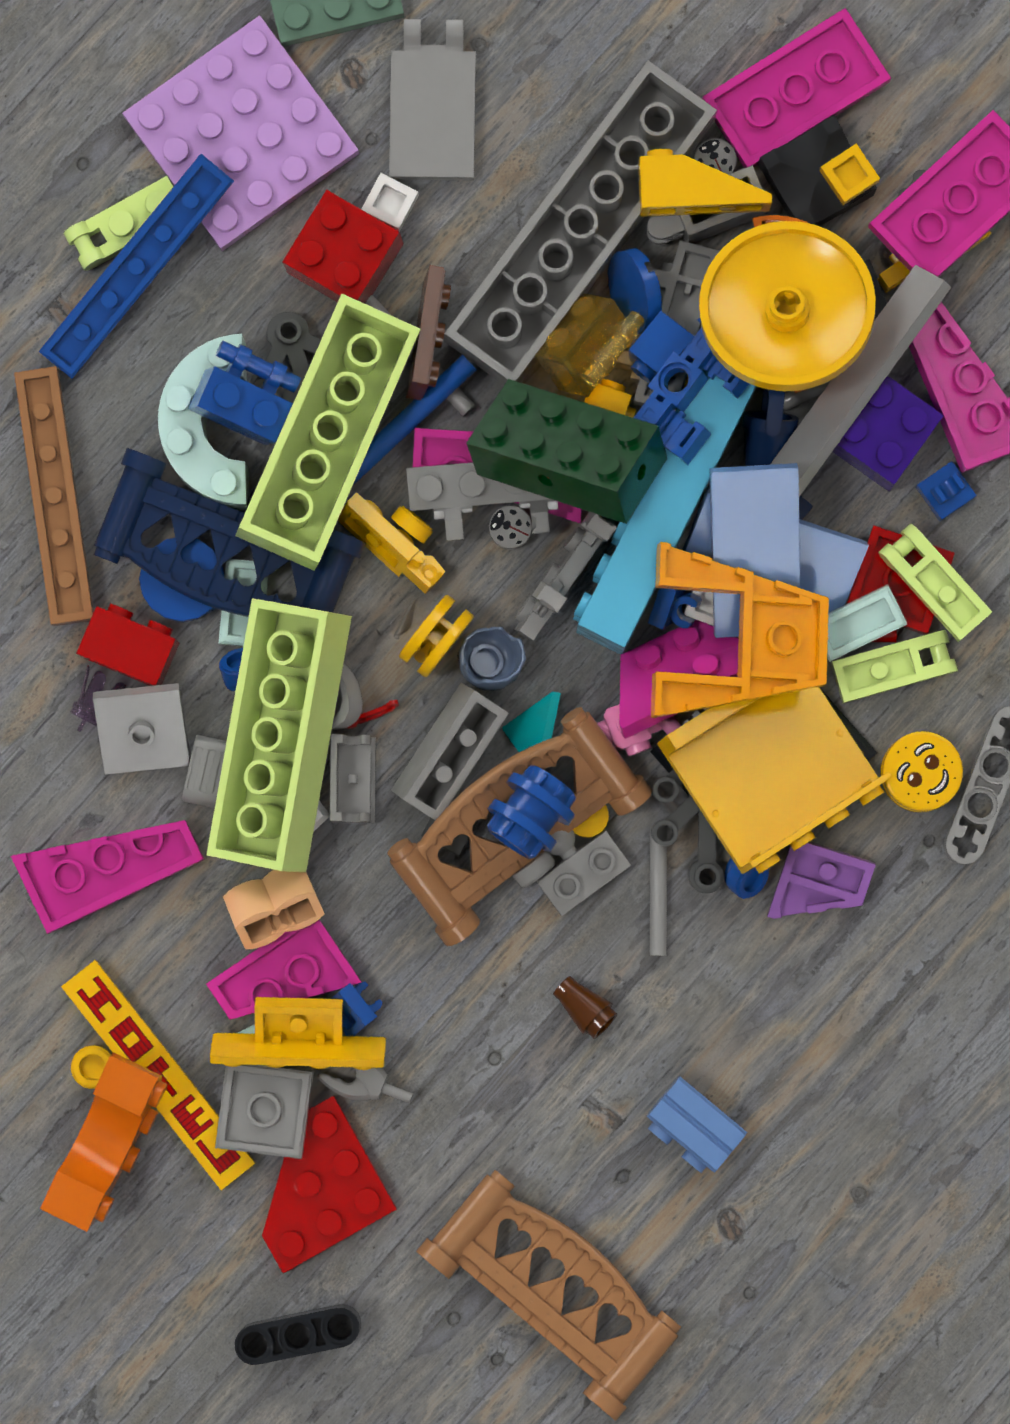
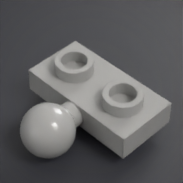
[536,830,631,916]

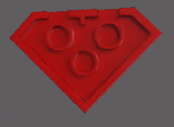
[262,1095,397,1274]

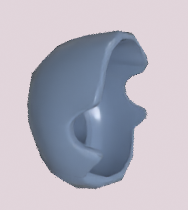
[457,626,526,690]

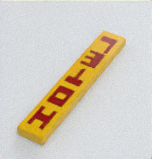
[61,960,256,1191]

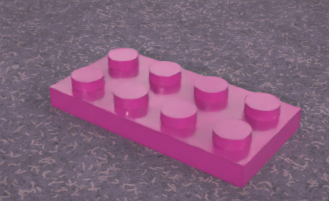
[702,8,891,168]
[868,110,1010,277]

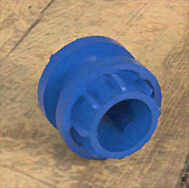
[487,765,576,859]

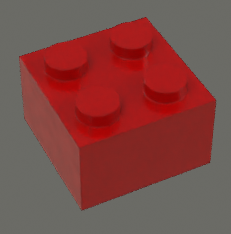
[282,189,404,304]

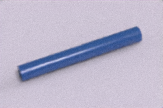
[353,354,477,485]

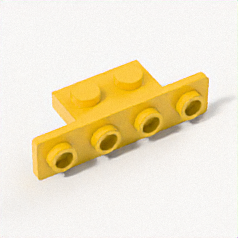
[210,997,386,1070]

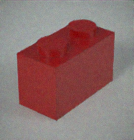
[76,603,180,686]

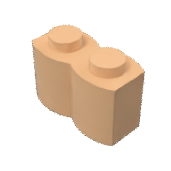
[223,870,325,949]

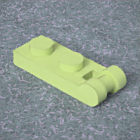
[64,176,173,271]
[878,523,992,642]
[831,630,958,704]

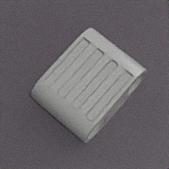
[182,734,227,808]

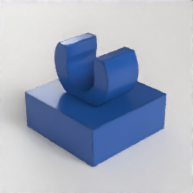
[916,461,977,522]
[648,588,702,629]
[331,981,382,1036]

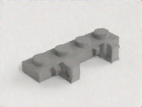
[612,240,720,411]
[406,462,558,541]
[514,511,617,640]

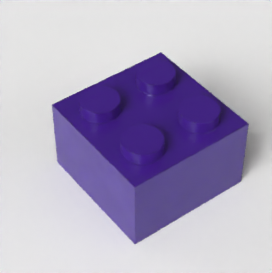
[832,376,944,492]

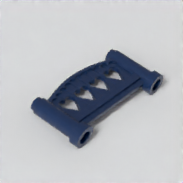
[94,448,366,617]

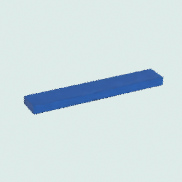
[39,154,234,379]

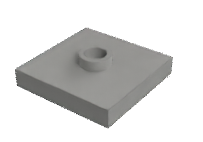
[93,683,190,775]
[215,1065,314,1159]

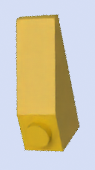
[638,149,772,217]

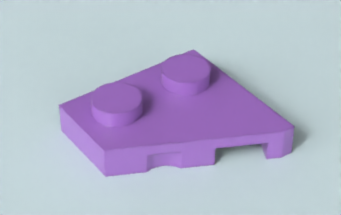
[767,842,876,919]

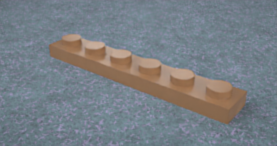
[14,366,94,626]

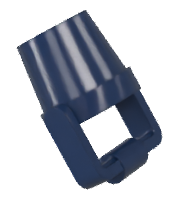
[742,388,799,466]

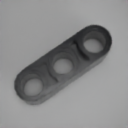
[235,1304,361,1365]

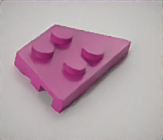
[619,619,739,739]

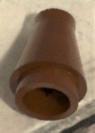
[553,976,617,1039]

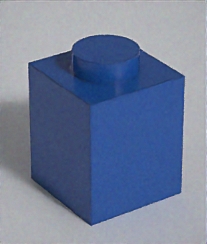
[628,311,694,383]

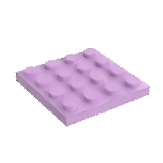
[122,15,359,252]

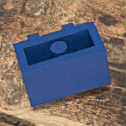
[188,341,301,445]

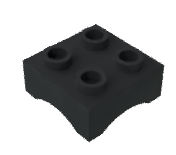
[758,115,877,226]

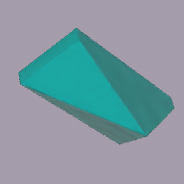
[502,691,561,753]

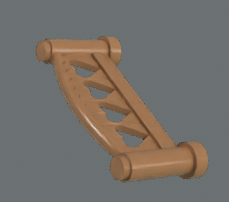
[387,707,652,946]
[416,1170,681,1421]

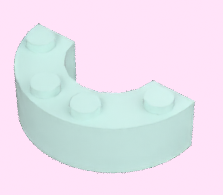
[158,334,250,511]

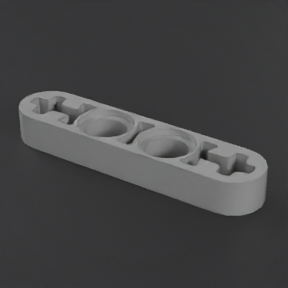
[943,706,1010,865]

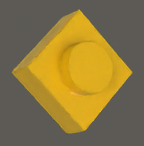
[819,143,880,206]

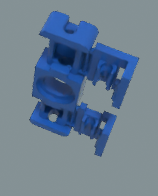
[634,318,749,465]

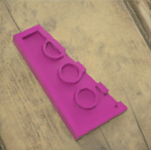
[909,302,1010,473]

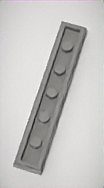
[770,265,951,497]

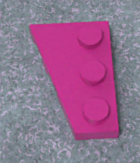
[206,919,362,1020]

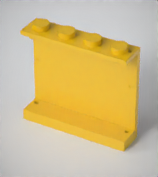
[657,687,892,874]

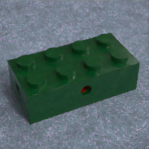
[466,379,667,524]

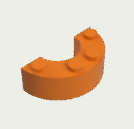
[40,1053,167,1232]

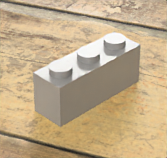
[391,683,509,820]

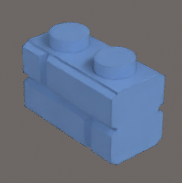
[646,1076,748,1173]

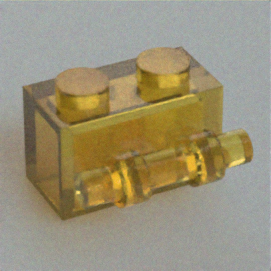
[535,293,645,397]

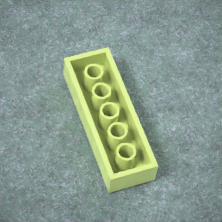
[235,294,420,570]
[206,598,352,872]

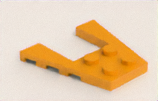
[651,542,829,718]

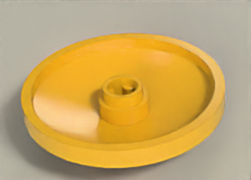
[699,221,876,391]

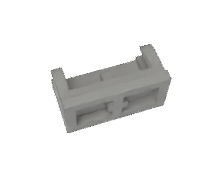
[330,734,376,823]

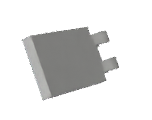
[389,19,476,181]

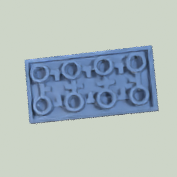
[709,463,800,638]
[683,489,869,613]

